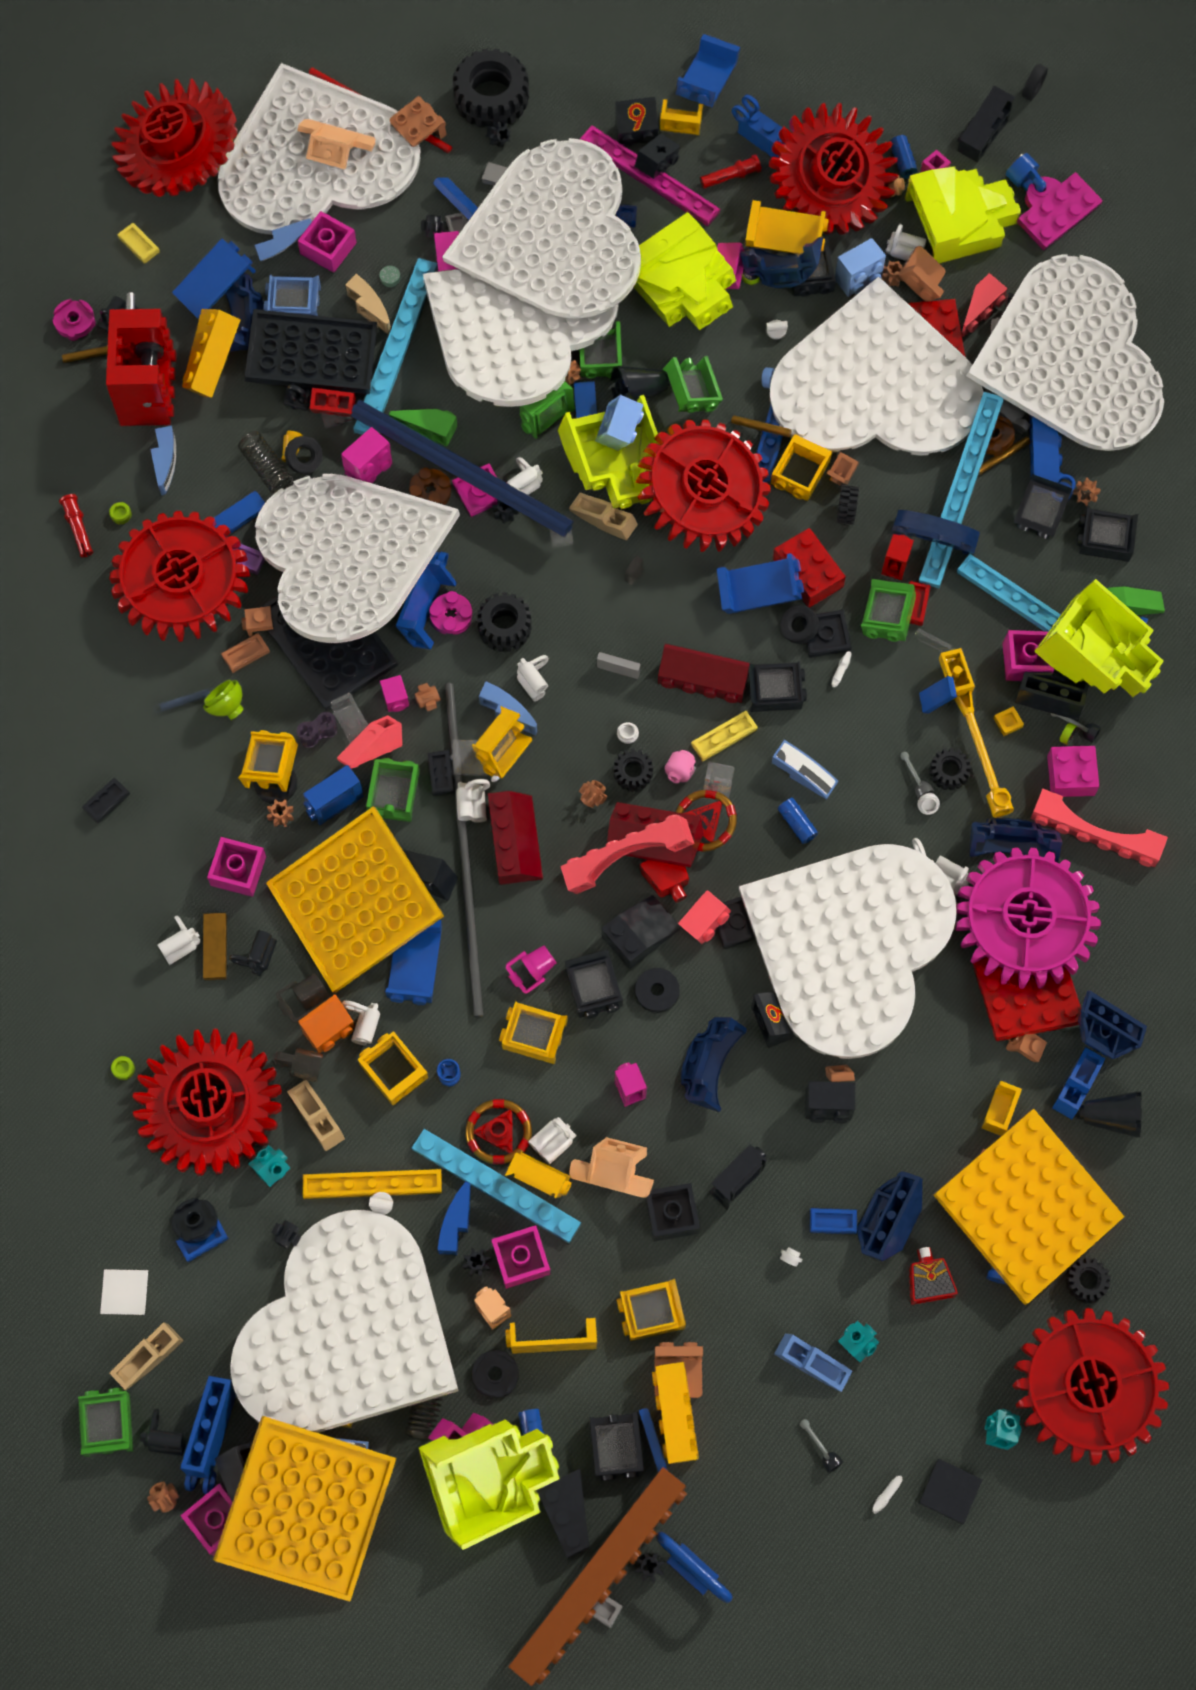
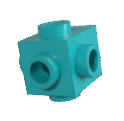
[249,1145,290,1187]
[838,1321,880,1362]
[985,1409,1022,1450]

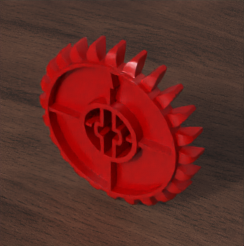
[111,78,237,197]
[769,103,898,235]
[636,419,771,552]
[109,511,250,642]
[133,1028,282,1176]
[1013,1308,1169,1466]

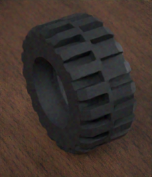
[453,49,529,128]

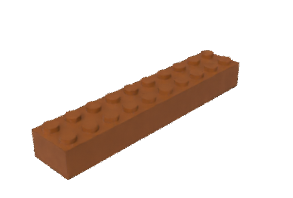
[509,1467,687,1686]

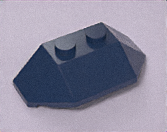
[1078,991,1147,1059]
[857,1171,923,1261]

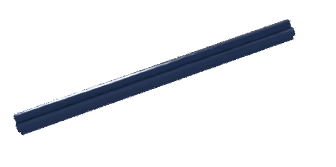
[351,400,574,538]

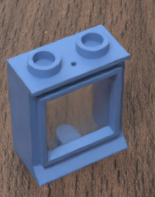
[264,275,321,316]

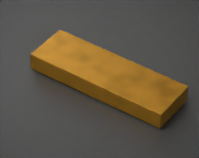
[203,913,227,980]

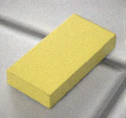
[117,223,160,264]

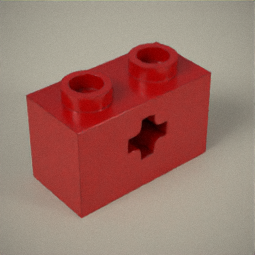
[310,388,356,418]

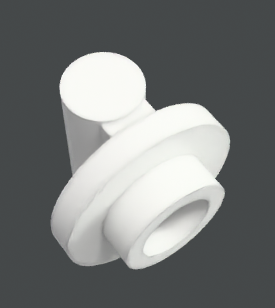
[766,320,788,339]
[369,1192,393,1215]

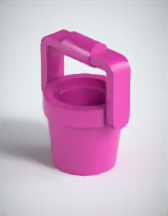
[505,945,557,993]

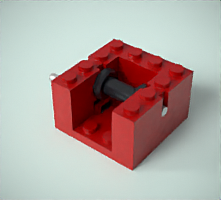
[106,293,176,426]

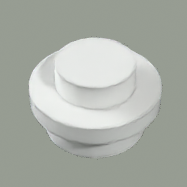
[617,722,639,744]
[917,793,940,815]
[780,1247,803,1267]

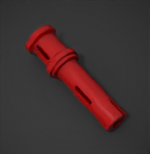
[700,154,761,189]
[59,494,93,558]

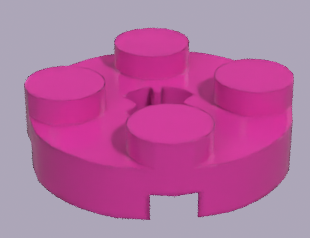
[53,299,96,341]
[429,591,472,635]

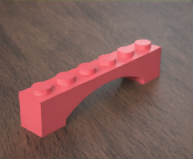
[1030,789,1168,867]
[560,814,694,894]

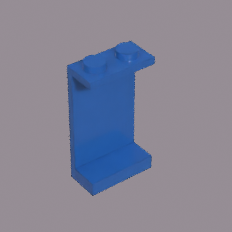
[675,34,740,107]
[172,238,256,319]
[717,553,804,614]
[396,559,457,650]
[385,920,442,1005]

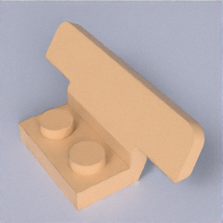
[297,119,376,169]
[569,1137,654,1198]

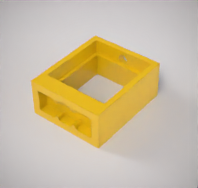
[770,434,832,501]
[358,1031,429,1106]

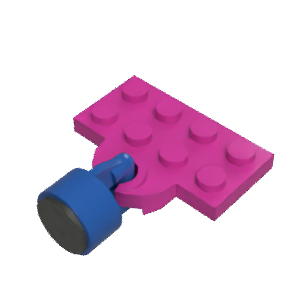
[1005,153,1103,251]

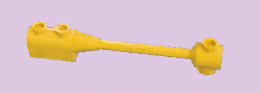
[939,648,1014,818]

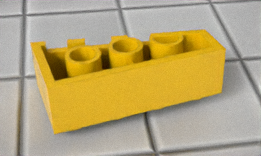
[182,309,240,398]
[652,1362,699,1464]

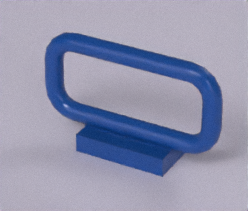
[656,1532,732,1603]

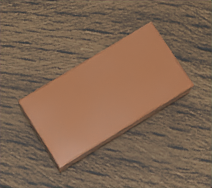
[221,633,270,673]
[825,1065,855,1082]

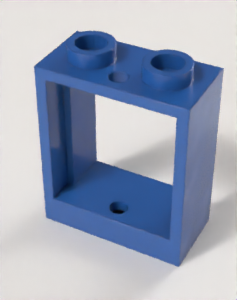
[303,765,364,825]

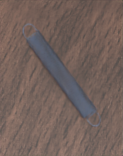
[154,688,214,712]

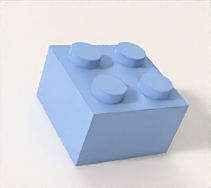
[835,238,886,297]
[595,395,644,451]

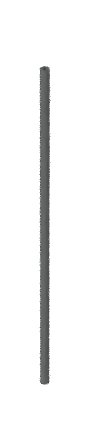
[445,683,483,1018]

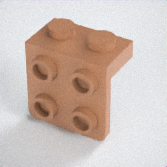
[389,96,447,147]
[898,246,945,302]
[654,1342,703,1398]

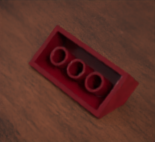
[658,644,750,703]
[488,791,543,885]
[607,802,704,867]

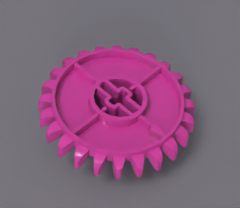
[955,848,1101,989]

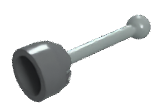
[900,752,934,799]

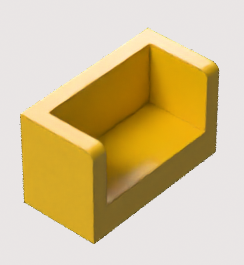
[660,99,703,135]
[981,1081,1022,1136]

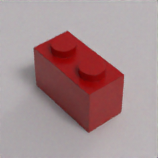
[881,534,914,581]

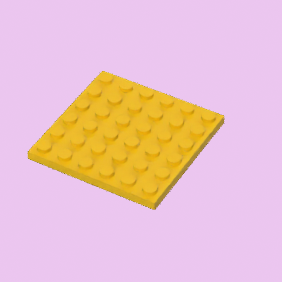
[266,807,444,993]
[933,1109,1125,1305]
[213,1415,396,1601]

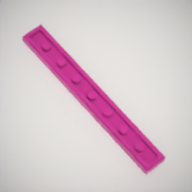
[580,126,720,226]

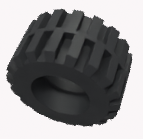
[477,592,532,652]

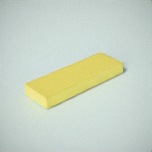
[691,711,758,762]

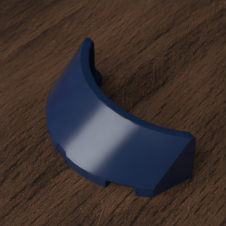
[740,237,823,288]
[225,273,264,352]
[891,510,980,555]
[969,818,1062,863]
[681,1017,747,1112]

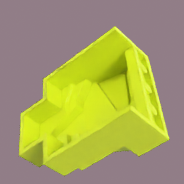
[905,167,1021,263]
[633,212,736,330]
[558,395,660,509]
[1034,579,1164,697]
[419,1420,559,1550]

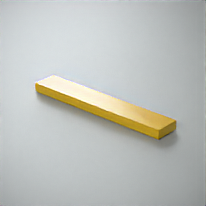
[303,1169,442,1199]

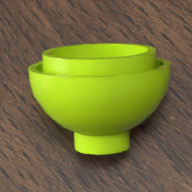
[203,680,244,720]

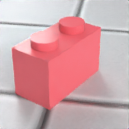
[678,890,731,944]

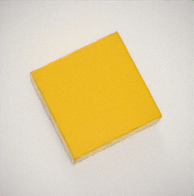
[993,706,1024,736]

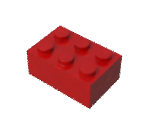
[773,528,846,608]

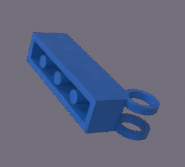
[732,94,784,157]
[1029,415,1076,502]
[180,1376,236,1494]

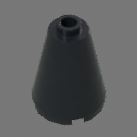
[611,366,671,402]
[1080,1091,1142,1138]

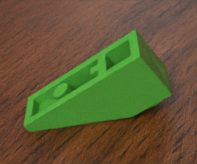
[389,409,457,447]
[1107,586,1165,615]

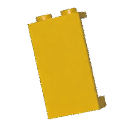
[746,200,829,254]
[506,1318,597,1354]

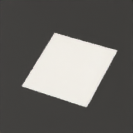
[100,1269,148,1315]

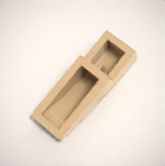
[346,274,391,335]
[569,493,638,540]
[287,1080,345,1151]
[110,1322,184,1390]

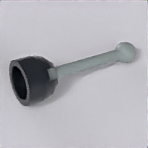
[1050,713,1101,742]
[800,1419,843,1473]

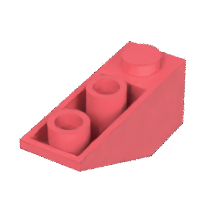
[962,273,1008,337]
[337,715,402,769]

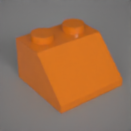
[298,994,355,1054]

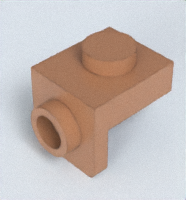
[827,452,860,485]
[242,606,273,637]
[1006,1034,1047,1062]

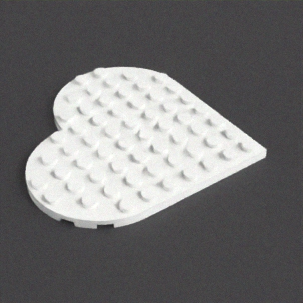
[218,63,420,235]
[442,138,641,318]
[966,254,1164,451]
[423,270,618,407]
[770,277,983,455]
[255,474,460,643]
[739,844,956,1059]
[231,1210,459,1433]

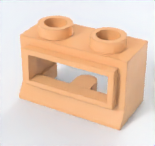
[474,1286,511,1330]

